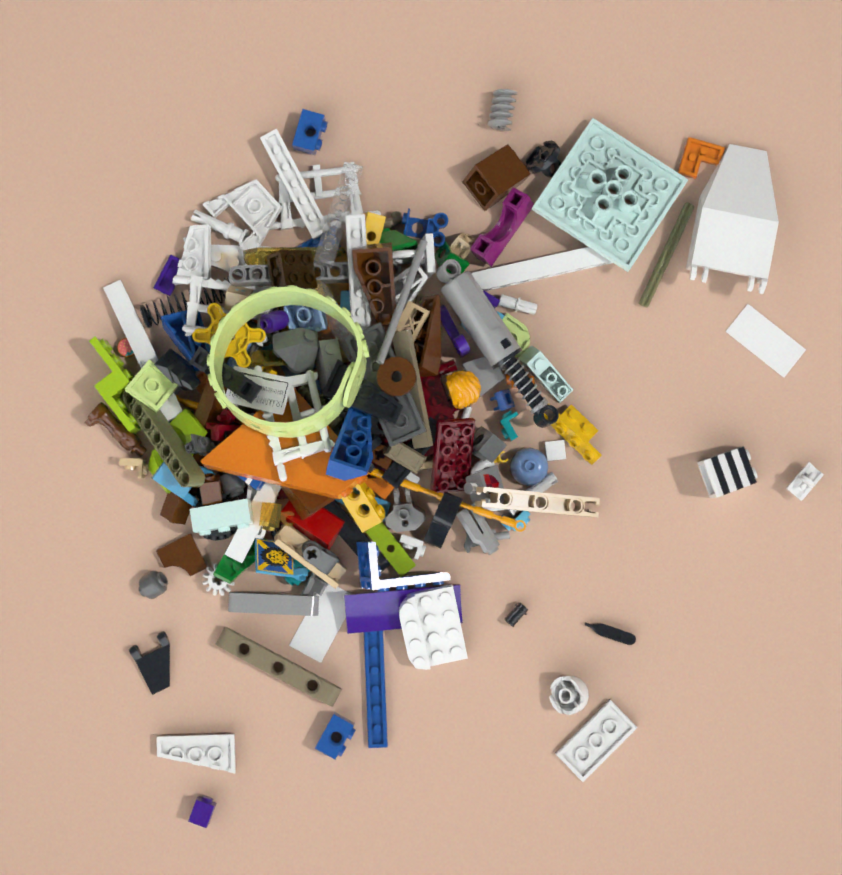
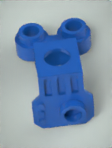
[402,208,448,248]

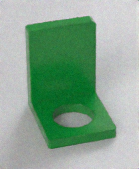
[434,242,470,274]

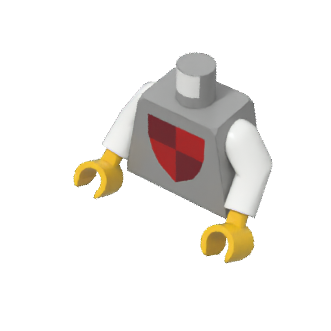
[464,451,508,511]

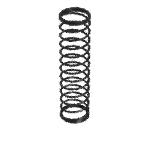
[140,276,230,329]

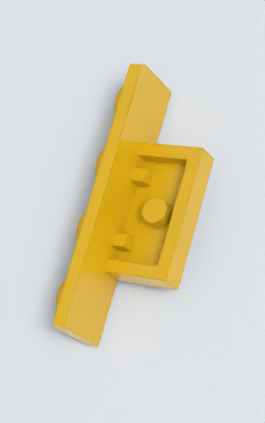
[544,403,602,465]

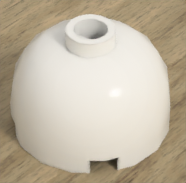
[550,676,589,715]

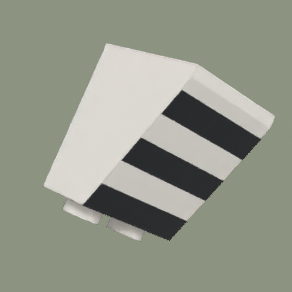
[697,446,758,498]

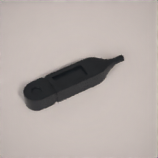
[585,622,636,645]

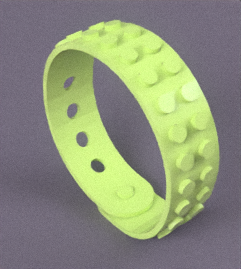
[207,285,370,438]

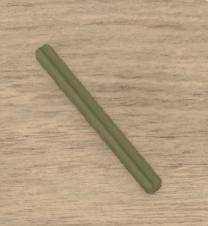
[639,202,694,308]

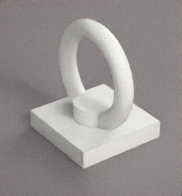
[393,234,435,278]

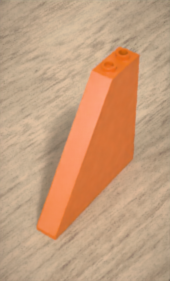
[200,388,369,500]

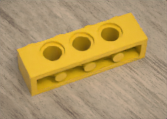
[341,482,386,533]

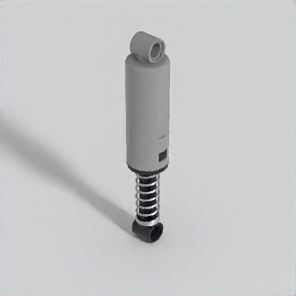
[436,259,559,428]

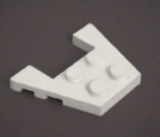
[202,179,282,259]

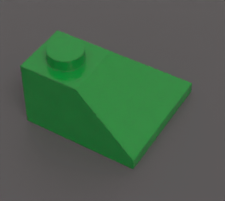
[379,228,418,251]

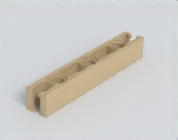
[475,487,600,517]

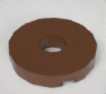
[377,357,417,397]

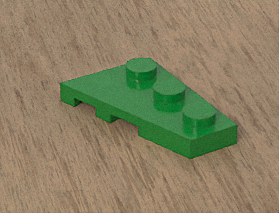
[213,538,267,584]

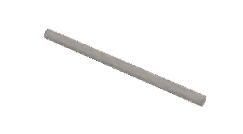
[376,240,428,364]

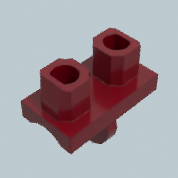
[206,409,243,441]

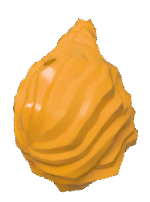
[446,370,481,409]

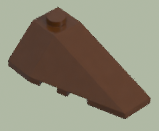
[411,294,441,377]

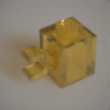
[259,502,294,531]

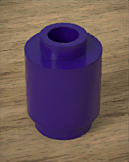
[260,310,289,333]

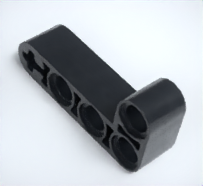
[423,491,463,549]

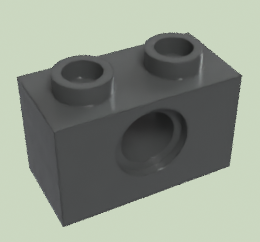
[472,426,507,463]

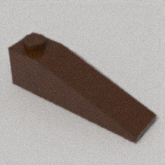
[352,243,396,325]

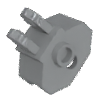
[385,488,426,532]

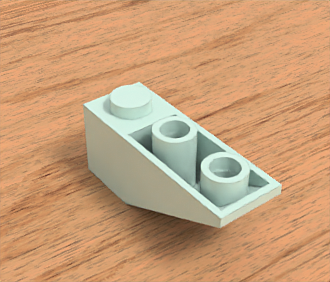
[519,345,573,403]

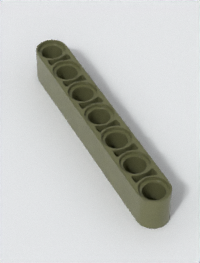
[123,391,205,487]

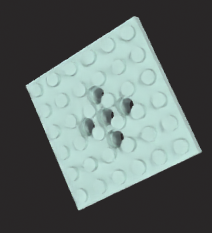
[531,118,688,272]

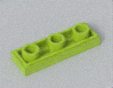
[366,522,416,577]

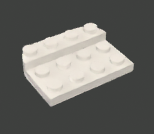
[399,584,468,670]

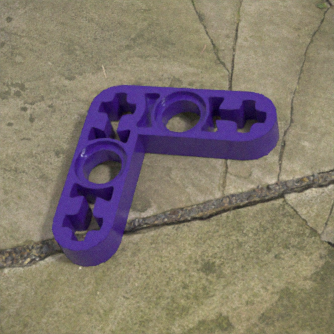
[440,305,470,358]

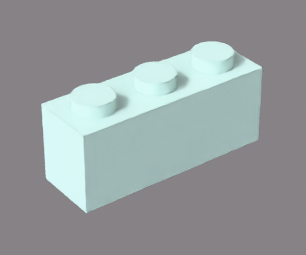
[190,499,254,536]

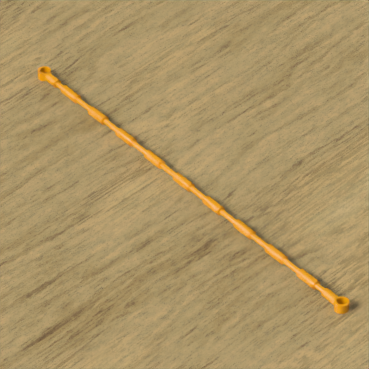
[175,394,526,532]

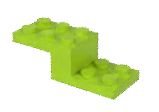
[89,336,142,434]

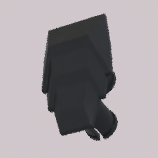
[154,349,201,391]

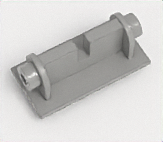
[301,573,328,596]

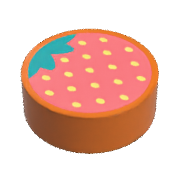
[117,338,134,357]

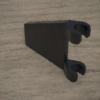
[129,631,170,695]

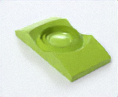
[148,409,207,493]

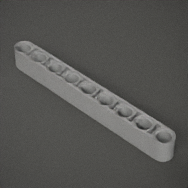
[228,260,402,287]

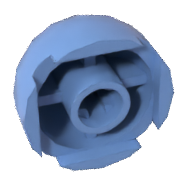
[510,448,548,486]

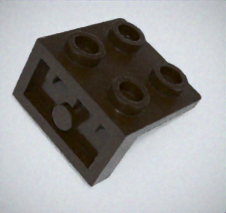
[267,250,317,289]

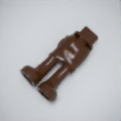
[85,402,147,457]

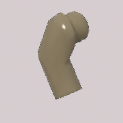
[383,211,403,229]

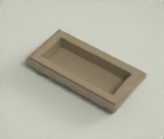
[384,443,427,474]

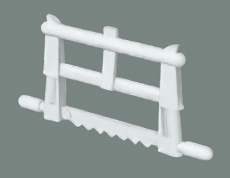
[270,162,381,230]
[173,275,271,347]
[254,365,335,481]

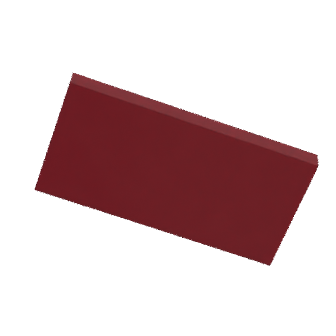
[430,418,476,493]

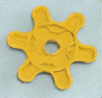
[192,303,266,368]

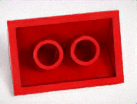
[280,501,345,550]

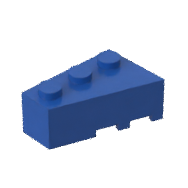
[161,310,211,371]

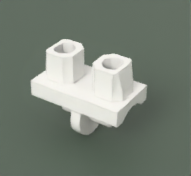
[786,462,824,501]

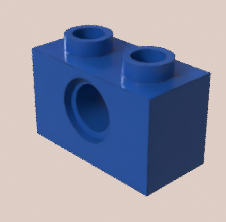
[292,109,328,155]
[315,712,356,759]

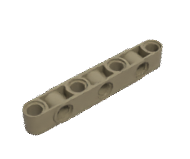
[216,627,342,707]

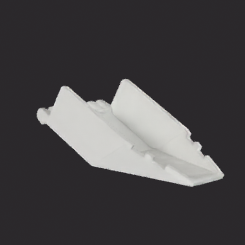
[686,144,779,294]

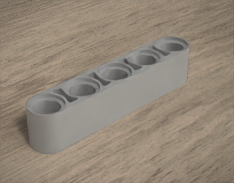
[228,592,319,616]

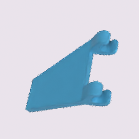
[152,462,216,506]

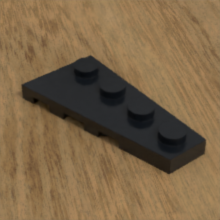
[322,359,403,425]

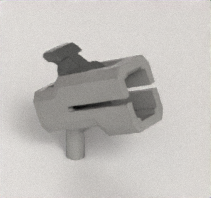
[456,503,510,555]

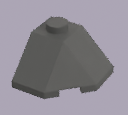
[273,328,318,374]

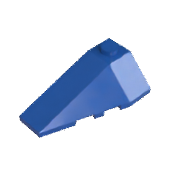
[326,407,373,481]

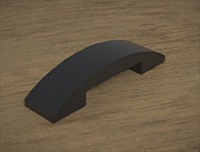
[189,347,262,404]

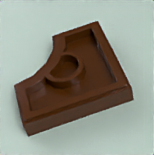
[156,533,208,576]

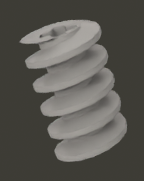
[488,89,517,131]

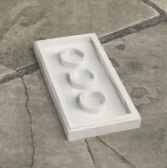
[555,699,638,782]

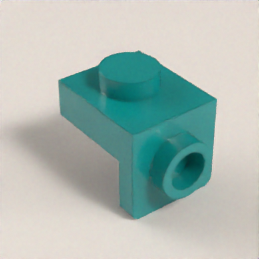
[500,411,519,442]

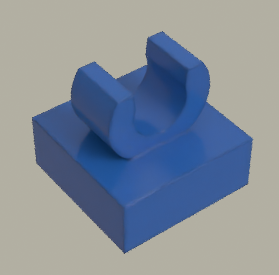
[490,389,515,411]

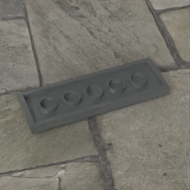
[345,323,427,447]

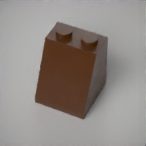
[462,144,531,211]
[281,486,335,520]

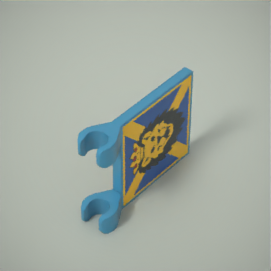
[255,538,308,581]

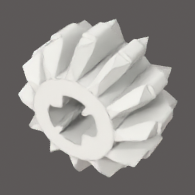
[202,563,235,596]

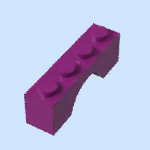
[470,187,534,267]

